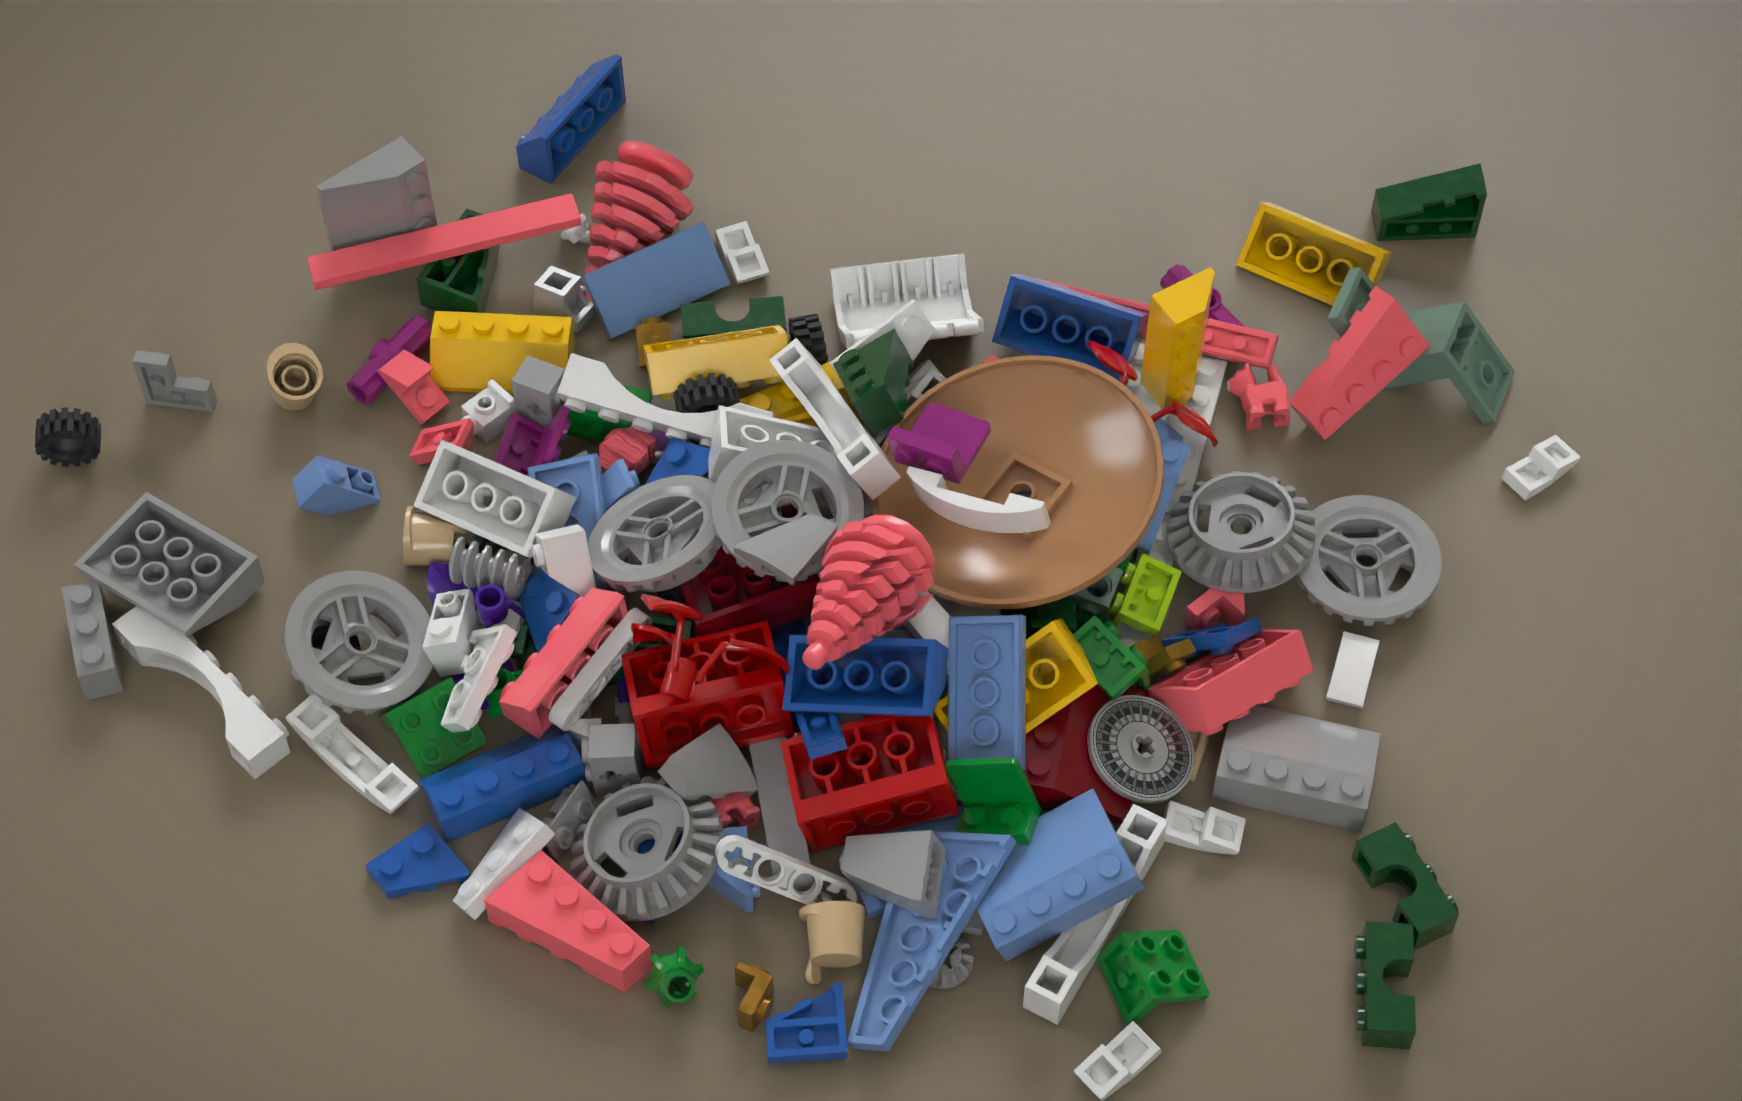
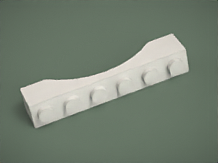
[769,338,901,500]
[557,353,775,448]
[112,606,291,779]
[1023,804,1168,1025]

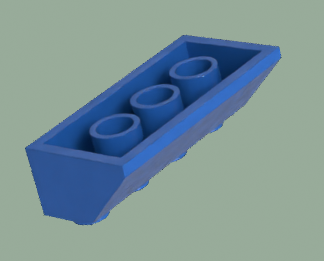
[516,54,626,184]
[991,273,1149,382]
[782,635,948,717]
[418,725,587,843]

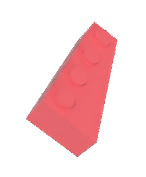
[1289,285,1430,440]
[484,850,653,992]

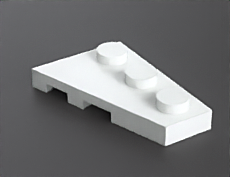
[829,300,935,378]
[453,808,555,920]

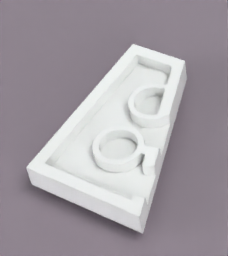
[441,624,518,733]

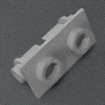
[541,780,598,863]

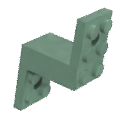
[1327,267,1515,424]

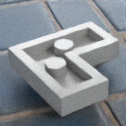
[132,350,217,412]

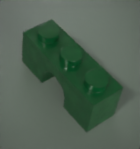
[681,296,787,339]
[1351,822,1459,950]
[1354,921,1416,1049]

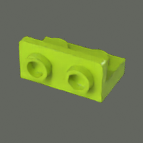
[1108,553,1182,636]

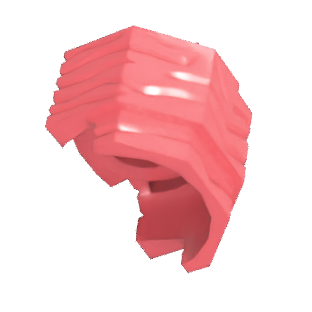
[599,427,657,475]

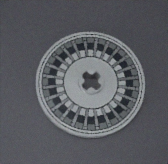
[1087,695,1195,804]

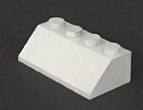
[708,405,838,509]
[413,439,577,558]

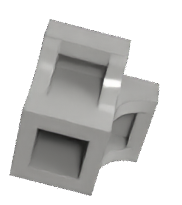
[533,266,595,333]

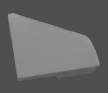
[734,514,838,585]
[658,723,758,801]

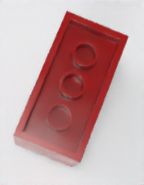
[621,621,794,769]
[780,714,960,853]

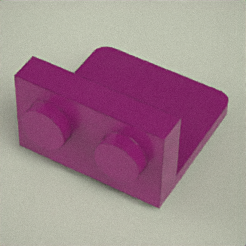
[887,403,991,484]
[493,404,571,476]

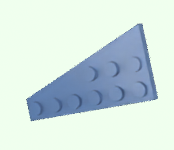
[847,830,1017,1052]

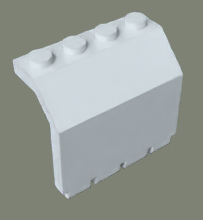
[829,254,985,348]

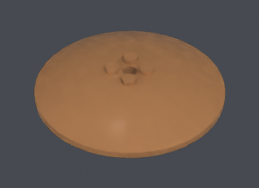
[871,355,1164,609]

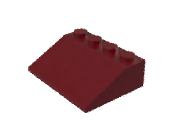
[678,505,821,637]
[1023,685,1151,824]

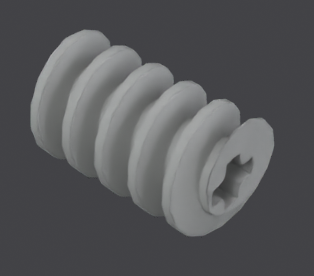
[449,537,531,600]

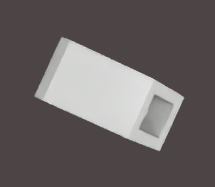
[422,588,478,677]

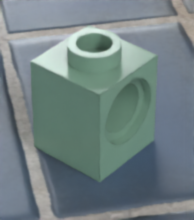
[1073,568,1123,617]

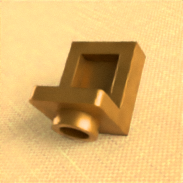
[635,317,671,368]
[1129,635,1196,678]
[734,962,774,1032]

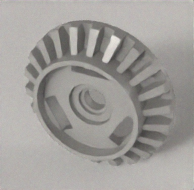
[711,440,864,582]
[1167,471,1316,593]
[588,475,722,592]
[1297,495,1442,626]
[282,570,433,715]
[571,776,724,922]

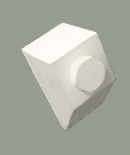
[532,524,596,597]

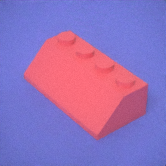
[499,588,628,740]
[1147,629,1314,735]

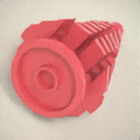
[585,141,694,302]
[802,514,935,670]

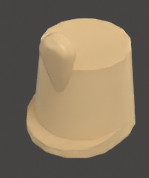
[266,343,323,411]
[403,506,470,566]
[799,901,865,985]

